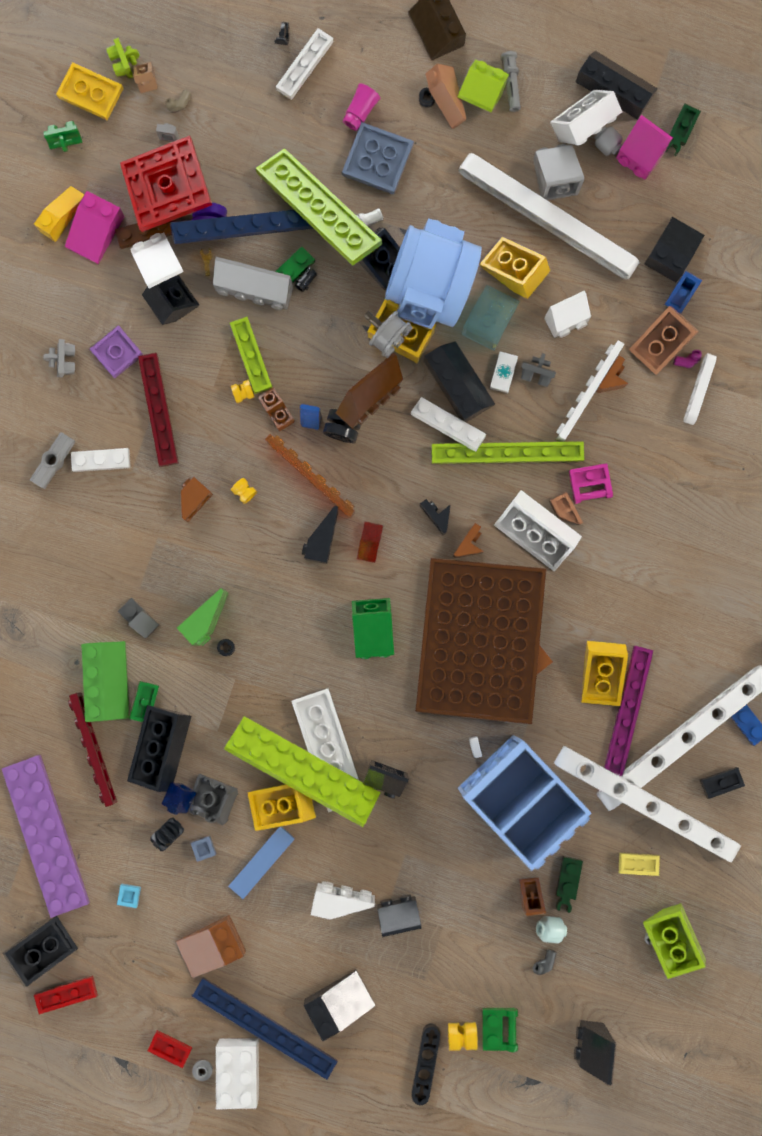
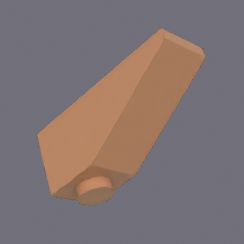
[425,63,466,129]

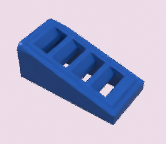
[300,404,322,430]

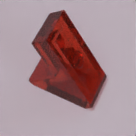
[357,522,383,563]

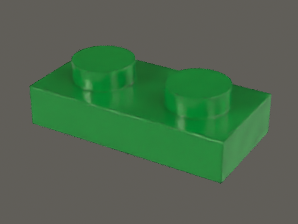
[275,247,315,283]
[129,681,159,722]

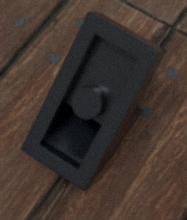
[420,499,450,535]

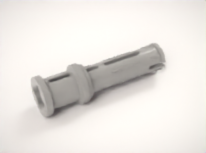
[501,51,521,112]

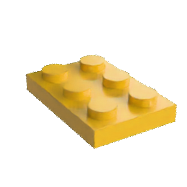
[56,62,124,121]

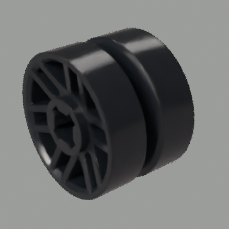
[323,409,361,444]

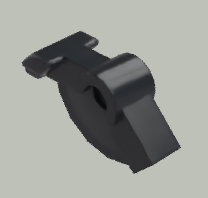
[274,22,289,45]

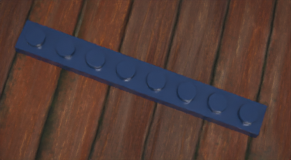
[170,210,314,244]
[192,977,338,1080]

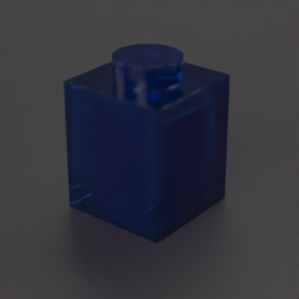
[161,782,197,815]

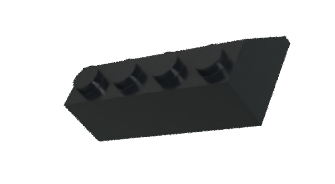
[576,51,658,120]
[424,341,495,422]
[127,705,192,792]

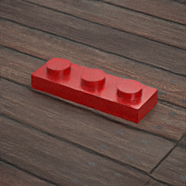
[34,976,98,1014]

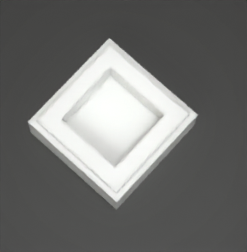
[469,736,482,758]

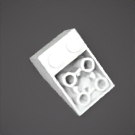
[311,881,375,919]

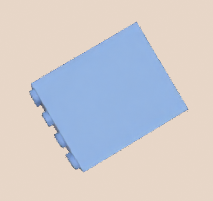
[458,735,591,871]

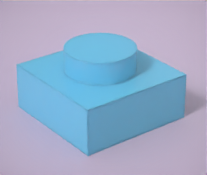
[117,884,141,908]

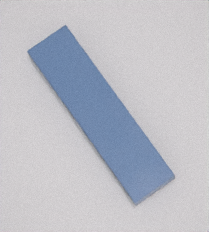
[228,826,295,899]

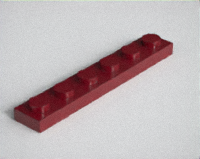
[138,353,179,467]
[68,692,118,807]

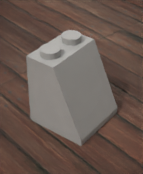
[533,144,585,201]

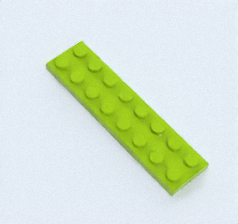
[256,148,382,266]
[224,716,381,827]

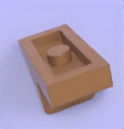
[133,62,158,93]

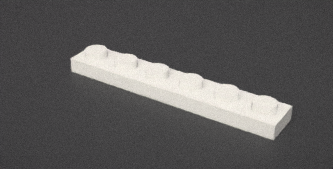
[556,340,624,442]

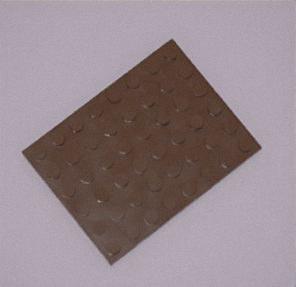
[415,558,546,724]

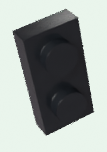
[700,767,745,799]

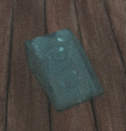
[461,285,520,351]

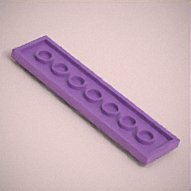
[2,755,90,918]

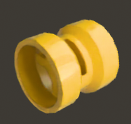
[230,379,255,403]
[231,478,257,504]

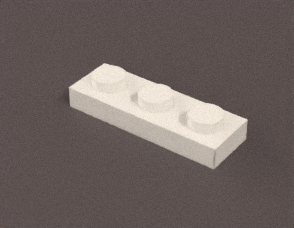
[71,448,130,472]

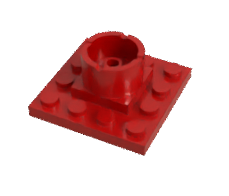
[120,135,212,232]

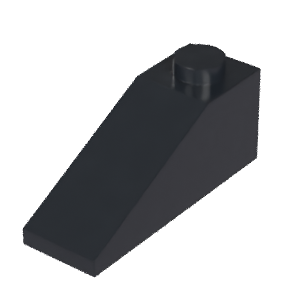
[302,506,339,564]

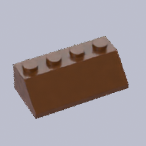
[336,353,403,429]

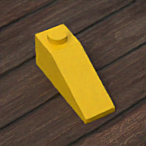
[34,186,84,242]

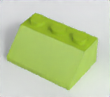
[643,903,706,979]

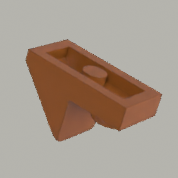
[596,356,628,393]
[453,523,483,558]

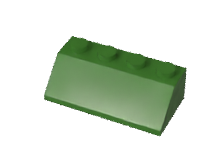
[81,641,130,722]

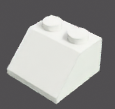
[544,291,591,338]

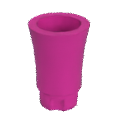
[343,83,381,131]

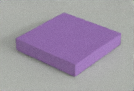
[90,325,143,379]

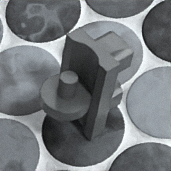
[521,353,556,387]

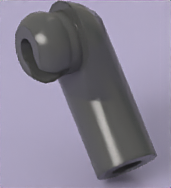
[532,949,557,975]

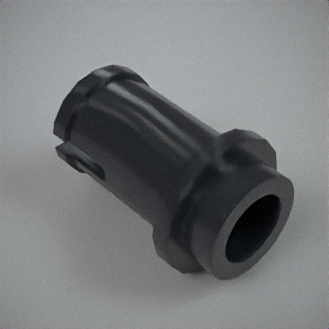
[295,267,317,292]

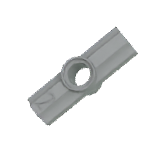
[30,432,76,489]

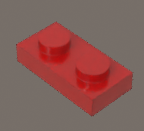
[147,1030,193,1068]

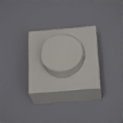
[156,123,179,142]

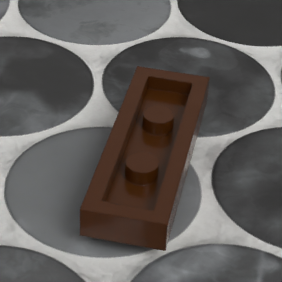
[115,221,172,249]

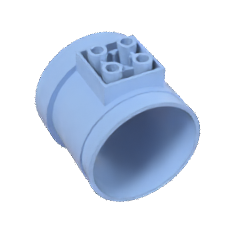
[385,218,482,329]

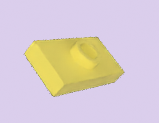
[619,853,660,876]

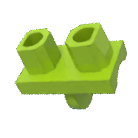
[106,38,140,79]

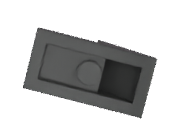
[118,598,159,638]

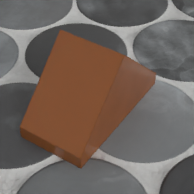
[519,877,546,916]

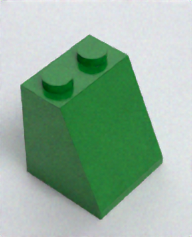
[352,598,394,659]

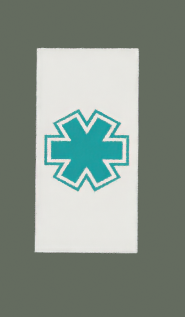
[490,351,518,394]

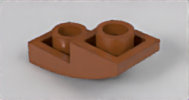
[258,387,295,432]

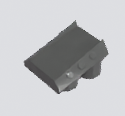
[185,774,238,825]

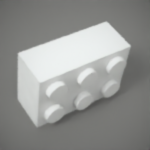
[550,90,622,146]
[216,1038,259,1109]

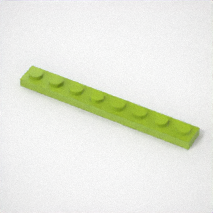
[431,441,584,464]

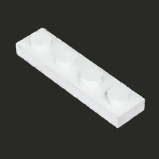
[276,28,333,100]
[411,397,486,452]

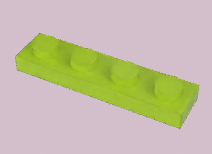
[230,317,273,394]

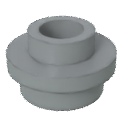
[192,1060,213,1081]

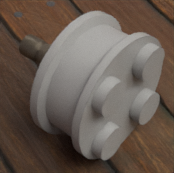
[364,311,413,358]

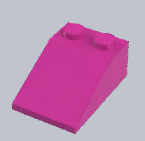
[616,115,673,180]
[65,191,125,264]

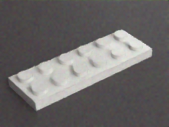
[292,688,359,812]

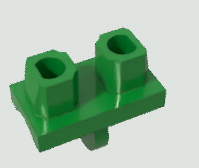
[43,121,83,152]

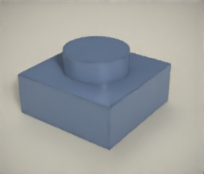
[191,836,217,862]

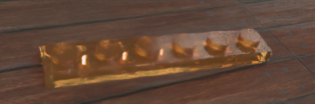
[265,434,355,518]

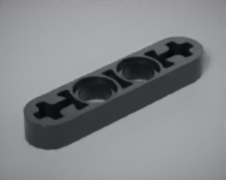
[412,1024,440,1105]

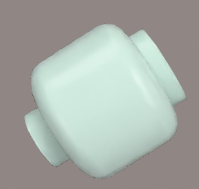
[536,916,567,943]

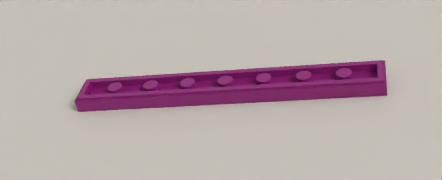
[598,645,654,791]

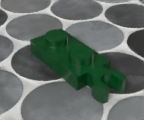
[665,103,701,156]
[555,856,583,913]

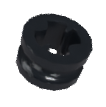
[419,87,435,108]
[217,639,235,656]

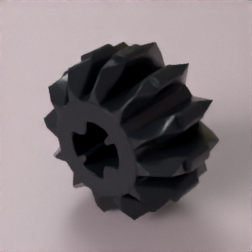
[150,817,184,852]

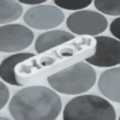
[684,353,717,425]

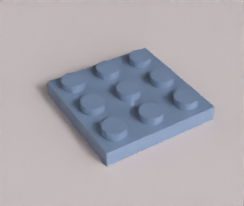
[342,122,414,195]

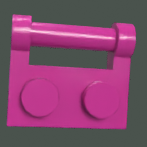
[569,463,613,504]

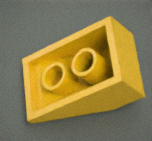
[480,237,550,299]
[581,641,628,706]
[247,784,316,831]

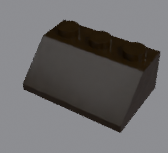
[408,0,466,61]

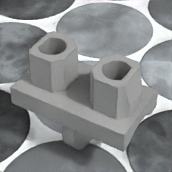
[43,339,75,378]

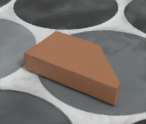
[549,492,583,525]

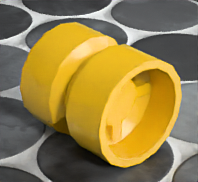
[448,1022,478,1051]

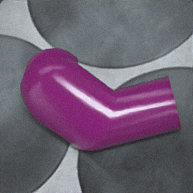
[673,350,702,368]

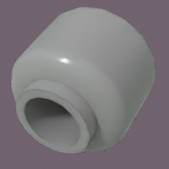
[595,126,623,156]

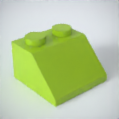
[457,59,509,112]

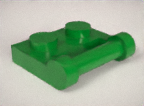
[482,1008,518,1052]

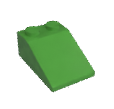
[177,588,229,646]

